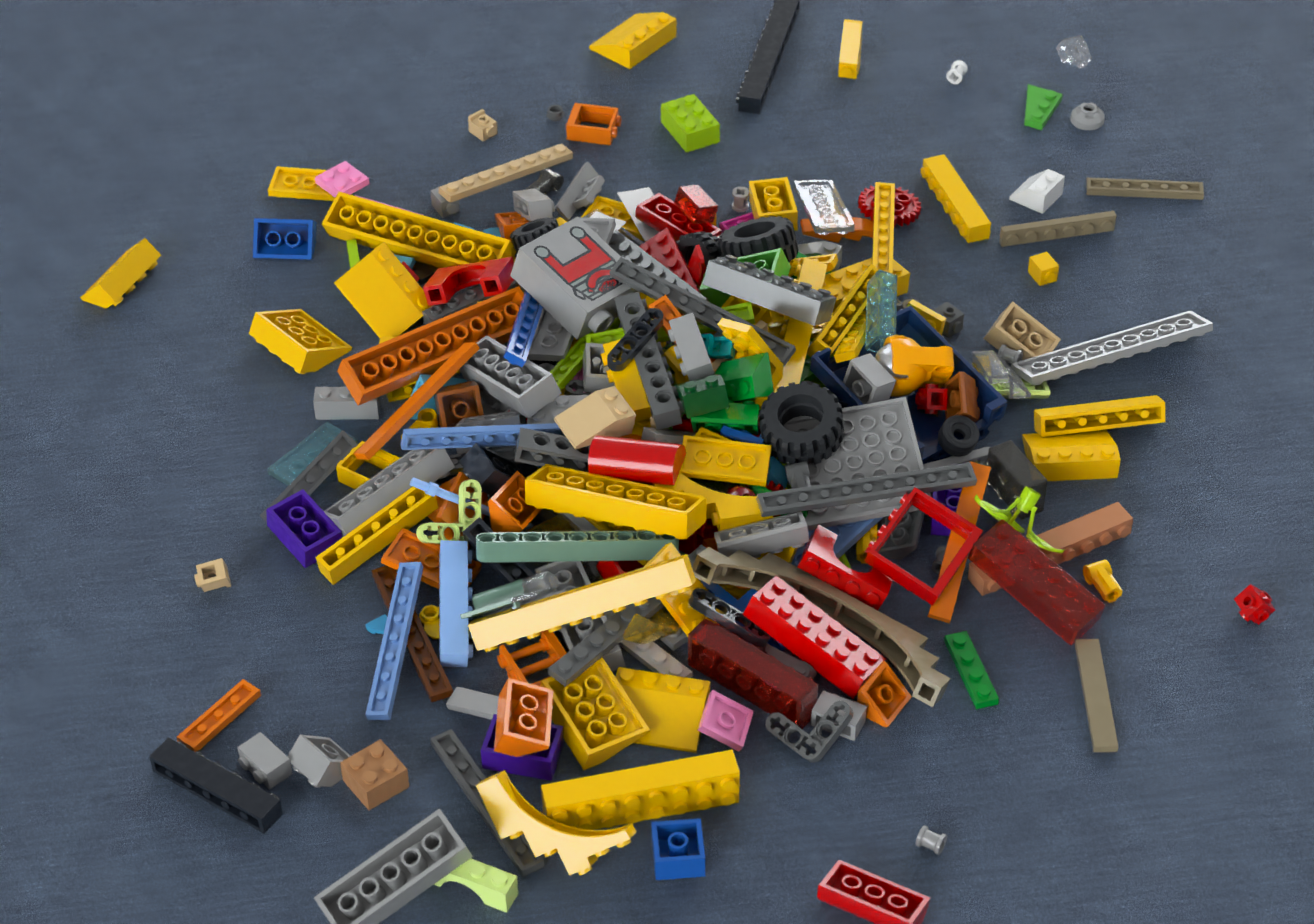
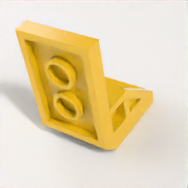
[717,318,783,409]

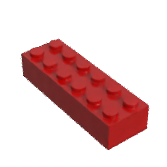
[743,576,886,699]

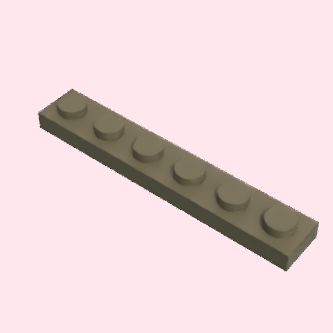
[999,211,1116,247]

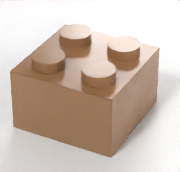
[340,739,409,810]

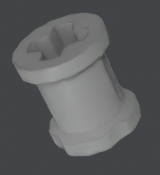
[732,187,749,213]
[997,344,1023,364]
[915,825,947,855]

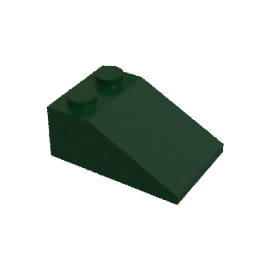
[674,374,730,419]

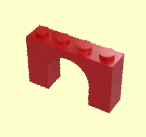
[423,257,514,306]
[798,524,893,611]

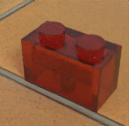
[674,185,719,224]

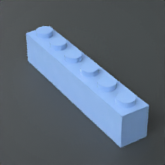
[439,540,473,667]

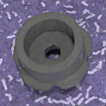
[546,105,565,121]

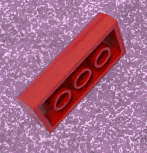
[635,193,722,242]
[588,435,687,486]
[817,860,930,924]

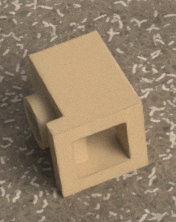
[468,109,498,141]
[194,558,231,592]

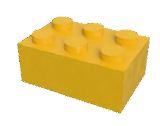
[749,177,798,231]

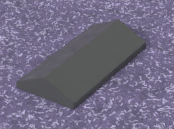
[878,510,924,560]

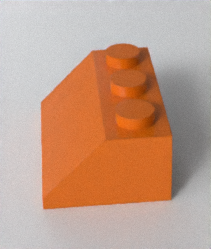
[488,471,542,532]
[436,472,489,550]
[494,678,553,757]

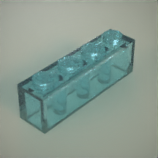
[865,269,897,353]

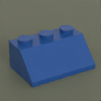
[253,218,317,260]

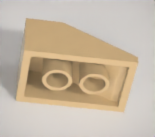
[983,301,1061,360]
[554,386,636,450]

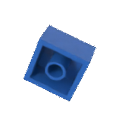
[651,818,705,880]

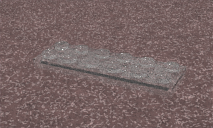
[794,180,855,235]

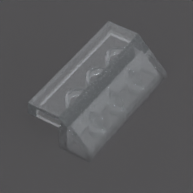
[972,350,1031,399]

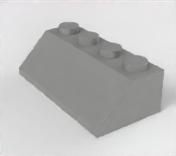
[714,511,810,558]

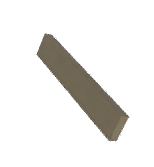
[1086,178,1204,200]
[1075,639,1118,752]

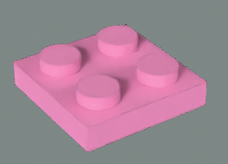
[315,161,370,197]
[698,690,754,751]

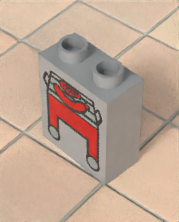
[510,216,642,340]

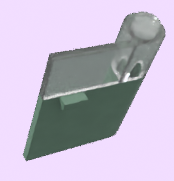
[460,570,559,619]

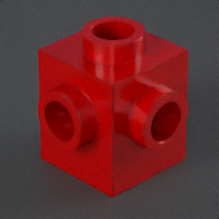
[915,384,948,414]
[1234,584,1275,625]

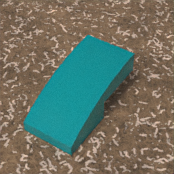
[701,333,735,359]

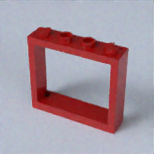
[864,487,983,606]

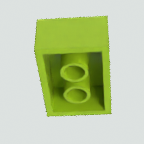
[661,94,720,153]

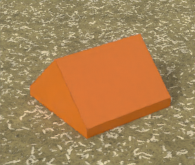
[857,661,912,727]

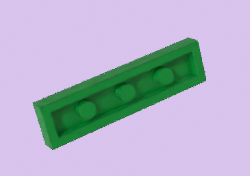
[944,631,999,709]

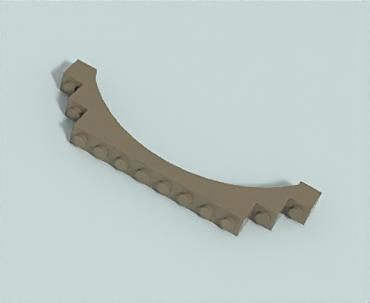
[692,547,951,707]

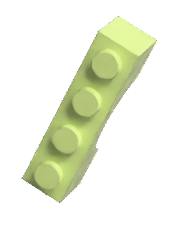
[434,858,518,912]

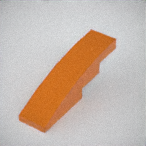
[800,216,874,243]

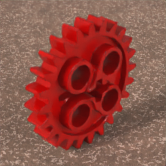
[858,186,921,227]

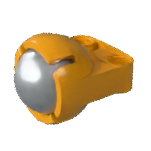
[875,335,954,397]

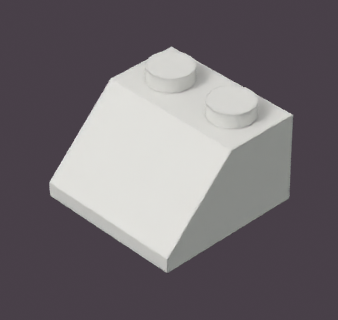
[1009,169,1065,214]

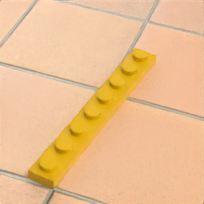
[872,182,895,281]

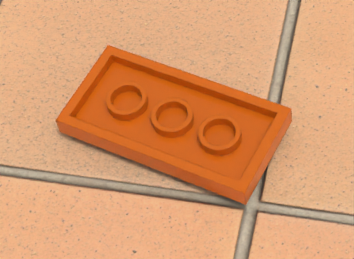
[381,528,482,589]

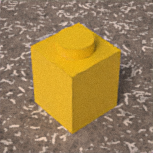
[1028,252,1059,286]

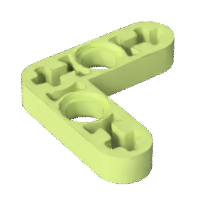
[416,479,482,544]

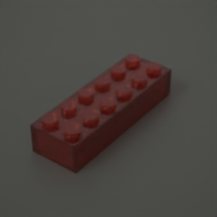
[968,519,1106,646]
[688,618,818,729]

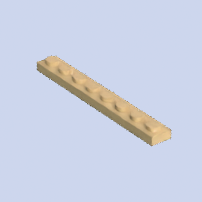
[439,144,573,203]

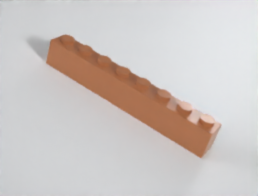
[968,502,1133,596]

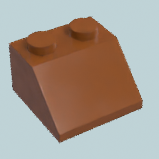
[943,372,980,423]

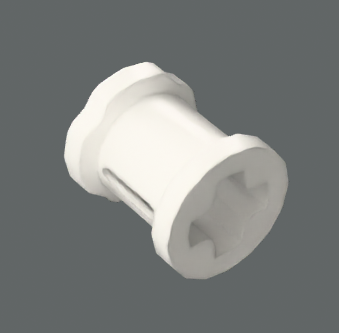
[946,60,968,84]

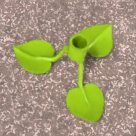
[974,486,1065,554]

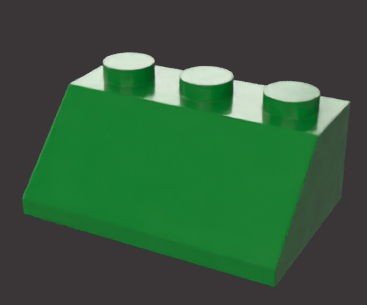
[715,352,774,403]
[691,400,760,435]

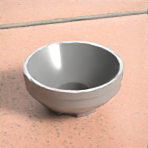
[1070,103,1105,130]

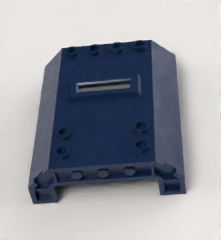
[810,305,1008,465]

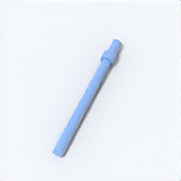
[410,477,533,532]

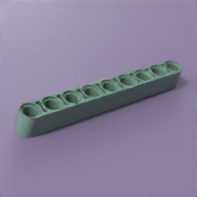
[476,530,679,563]

